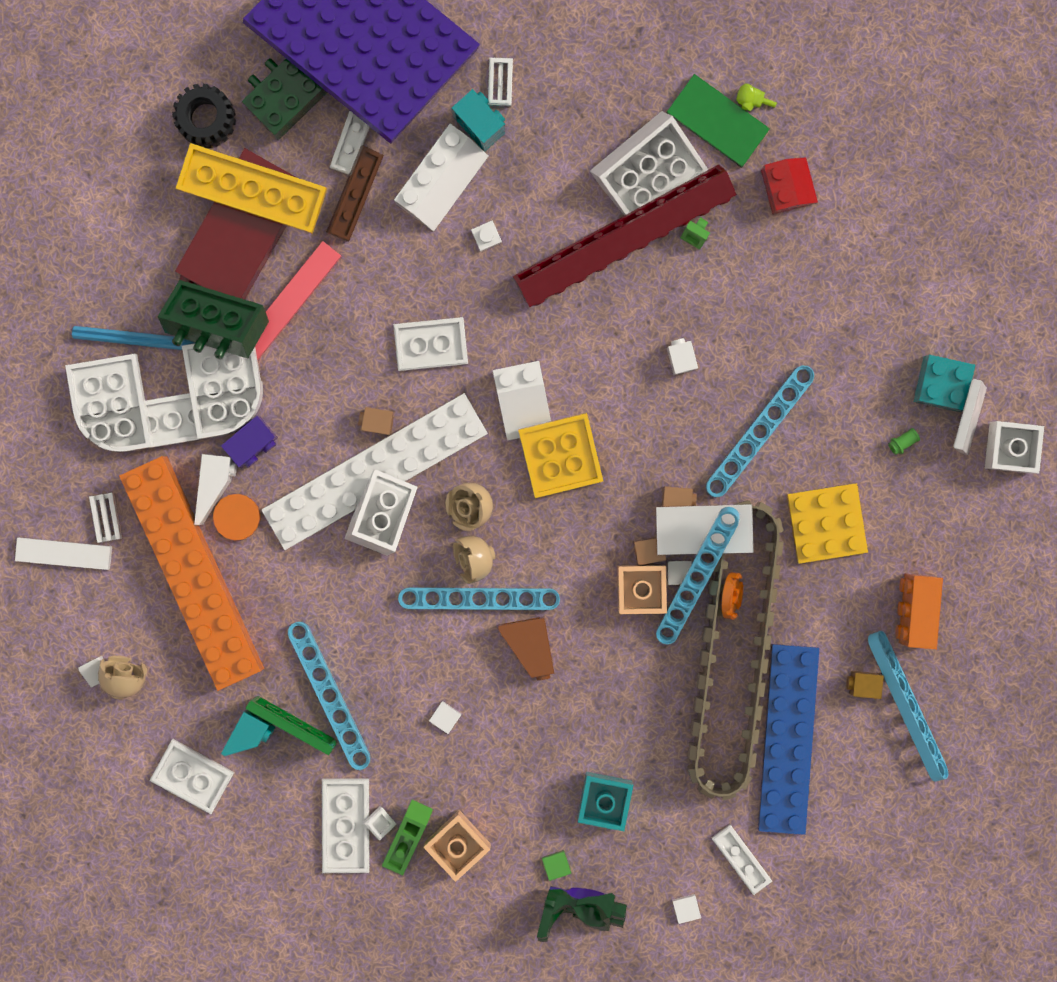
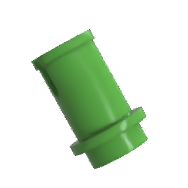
[888,428,920,455]

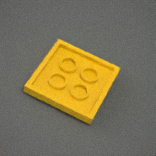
[518,412,603,498]
[787,483,868,564]

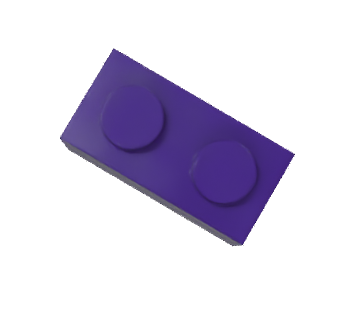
[221,416,278,468]

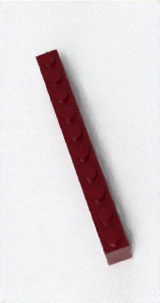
[512,164,737,307]

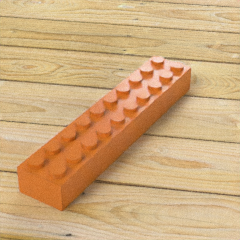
[119,456,265,691]

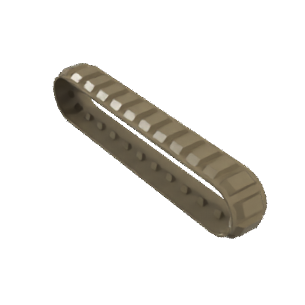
[687,500,783,800]

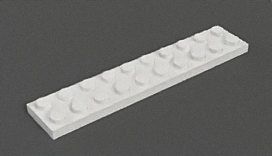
[262,393,488,550]

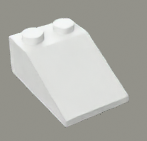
[493,361,551,441]
[345,469,417,556]

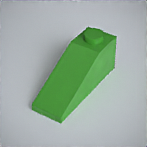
[382,800,433,875]

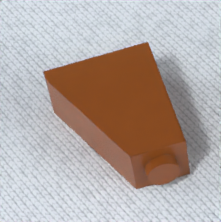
[498,616,555,681]

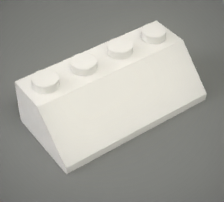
[394,124,489,232]

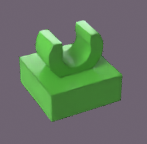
[680,217,710,250]

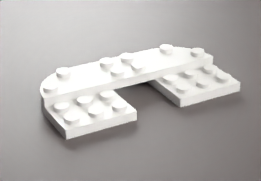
[65,344,263,452]

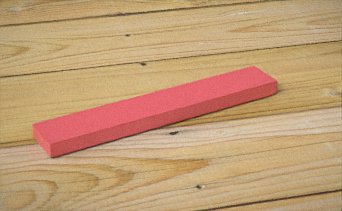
[255,241,342,360]

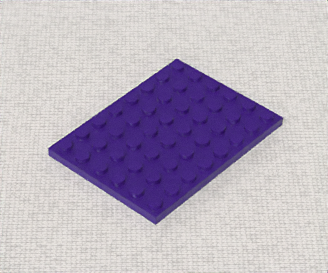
[243,0,480,144]

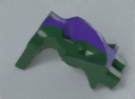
[537,886,627,942]

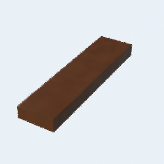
[326,145,384,242]

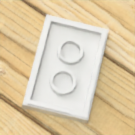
[393,317,468,371]
[953,379,987,455]
[150,739,235,814]

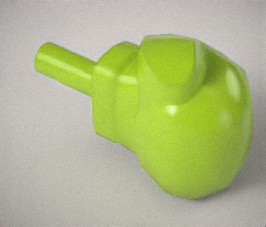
[736,83,777,111]

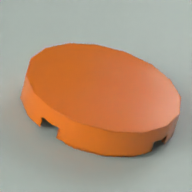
[213,494,261,540]
[722,572,744,620]

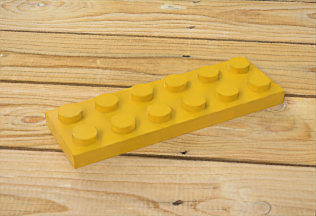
[176,143,327,234]

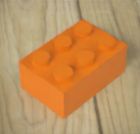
[895,573,943,650]

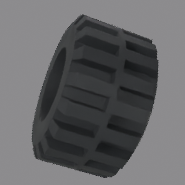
[172,83,236,148]

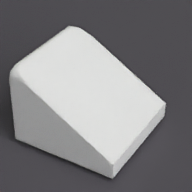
[78,656,105,687]

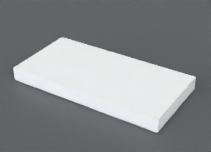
[656,505,753,555]
[322,778,370,873]

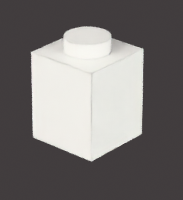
[667,338,698,375]

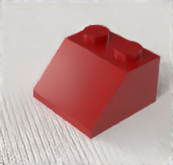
[761,157,818,215]

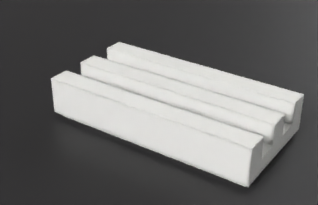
[488,58,513,107]
[89,492,122,543]

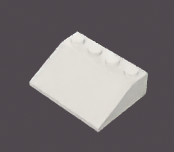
[590,111,708,215]

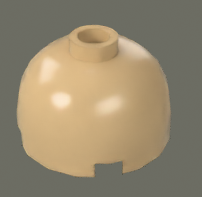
[445,482,493,531]
[453,536,495,584]
[98,655,147,699]

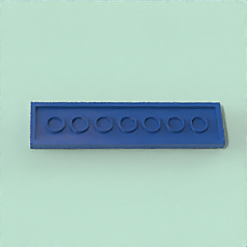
[758,644,820,835]

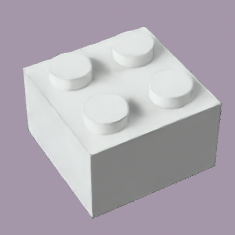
[985,421,1044,474]

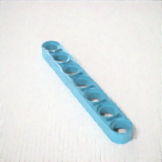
[706,365,814,497]
[656,507,740,644]
[398,587,560,610]
[288,621,371,770]
[868,631,948,782]

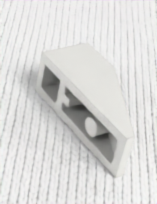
[194,454,237,525]

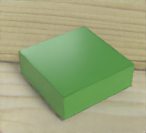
[542,850,571,881]

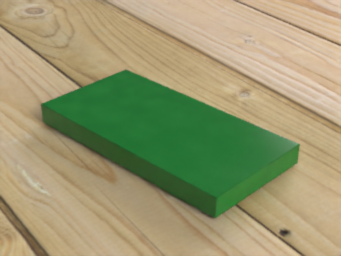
[667,74,770,168]
[245,696,337,756]

